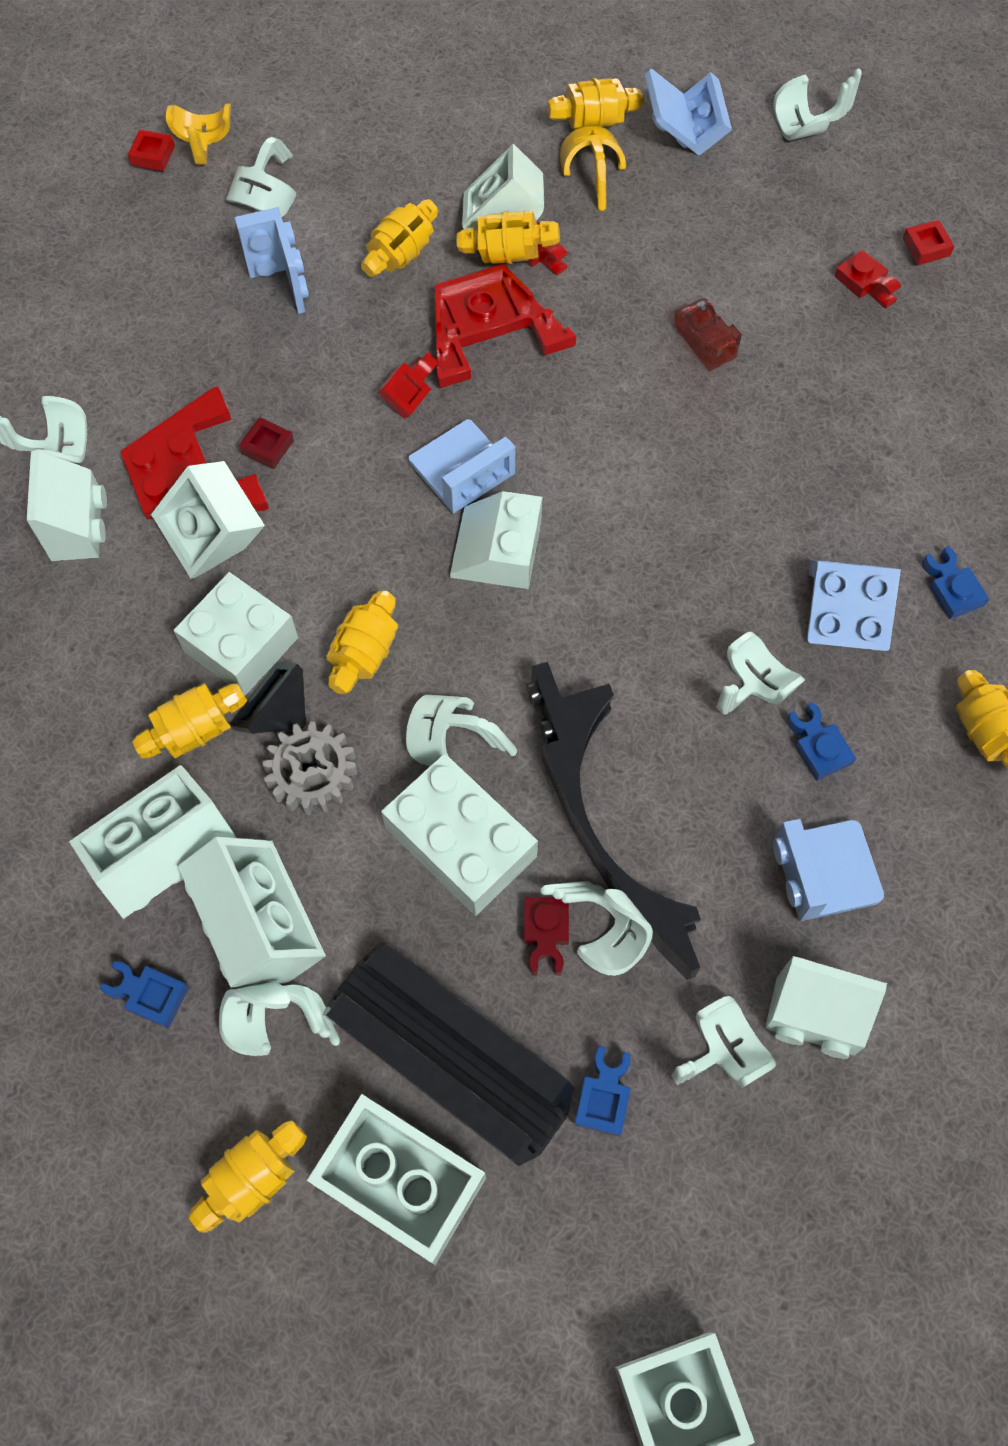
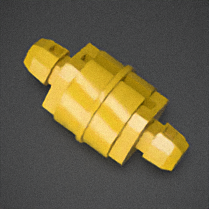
[547,78,644,130]
[361,199,438,277]
[457,210,560,264]
[326,591,398,694]
[956,670,1008,770]
[132,683,247,759]
[188,1121,307,1233]

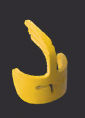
[166,103,231,165]
[560,126,626,211]

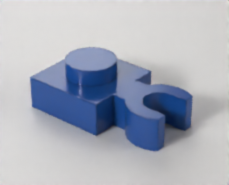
[922,546,989,619]
[787,702,856,781]
[100,961,190,1029]
[574,1046,631,1137]

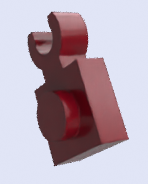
[524,897,569,976]

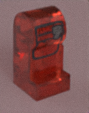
[674,298,742,372]

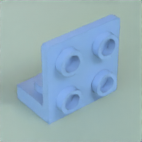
[235,207,309,314]
[409,419,515,514]
[807,560,901,651]

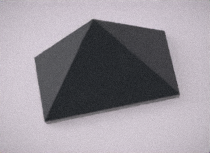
[230,662,306,734]

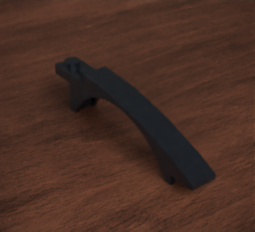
[526,661,701,980]

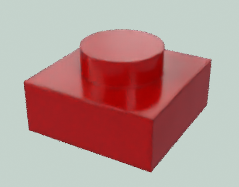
[128,129,175,171]
[903,220,955,265]

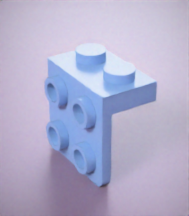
[645,69,732,155]
[773,819,884,922]

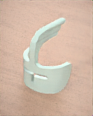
[773,68,862,141]
[226,137,296,217]
[0,396,87,463]
[716,632,805,715]
[406,695,517,766]
[541,881,653,976]
[219,982,340,1056]
[671,996,776,1088]

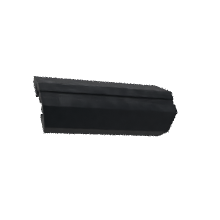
[322,942,574,1166]

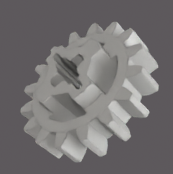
[263,721,358,815]

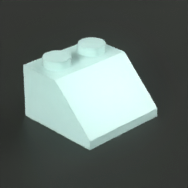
[462,144,544,231]
[27,450,107,561]
[151,461,265,579]
[450,491,542,589]
[765,956,887,1059]

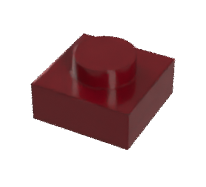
[239,417,294,469]

